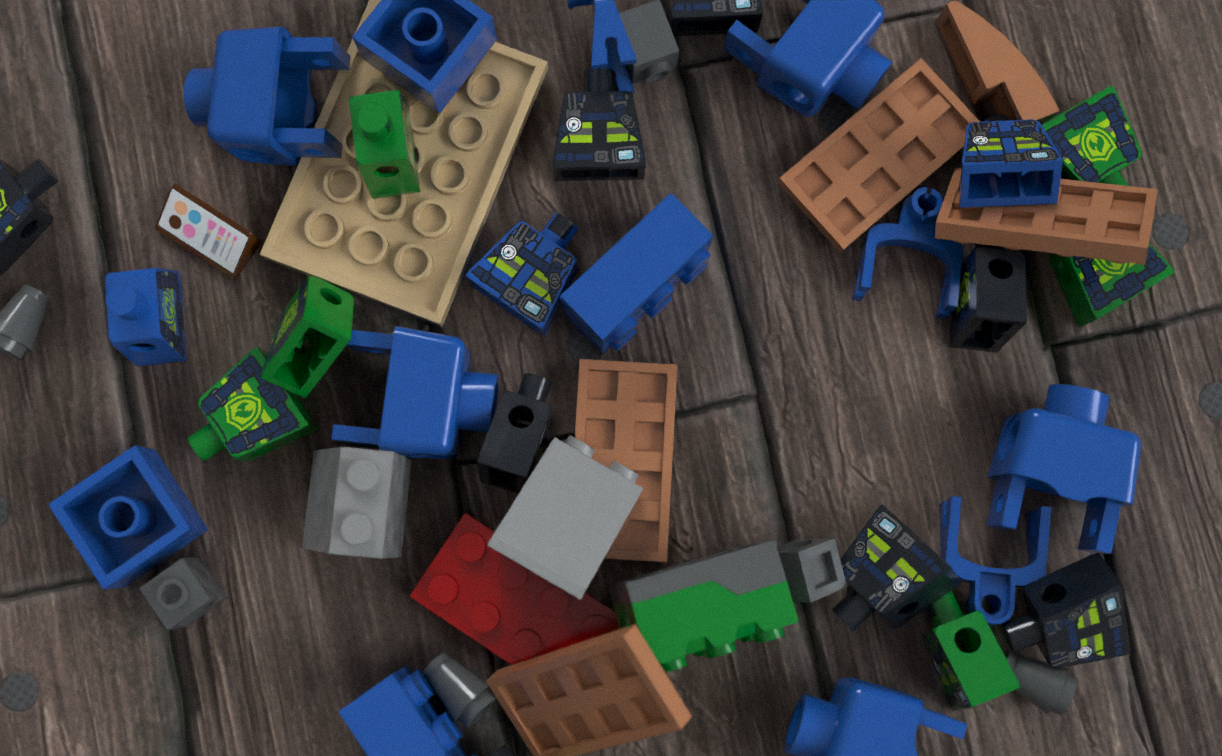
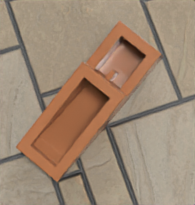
[935,0,1060,125]

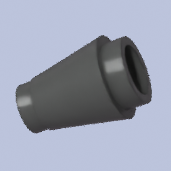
[0,284,51,360]
[1005,650,1078,716]
[423,652,497,728]

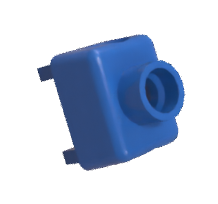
[724,0,893,117]
[184,26,351,167]
[331,326,499,459]
[986,384,1141,554]
[784,676,968,756]

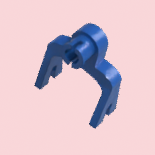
[567,0,637,94]
[852,187,963,319]
[939,496,1052,626]

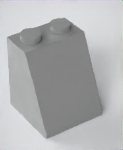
[487,435,644,600]
[302,447,412,558]

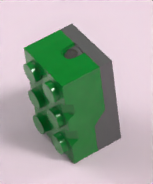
[608,540,799,673]

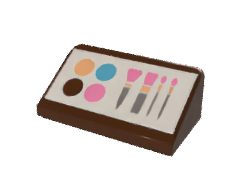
[154,183,262,281]

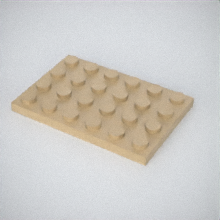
[260,0,548,327]

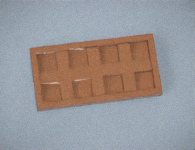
[777,58,980,253]
[935,167,1158,265]
[575,359,677,562]
[486,624,692,756]

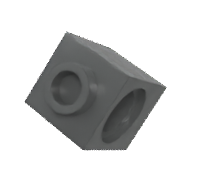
[619,0,679,84]
[777,538,847,602]
[139,557,227,630]

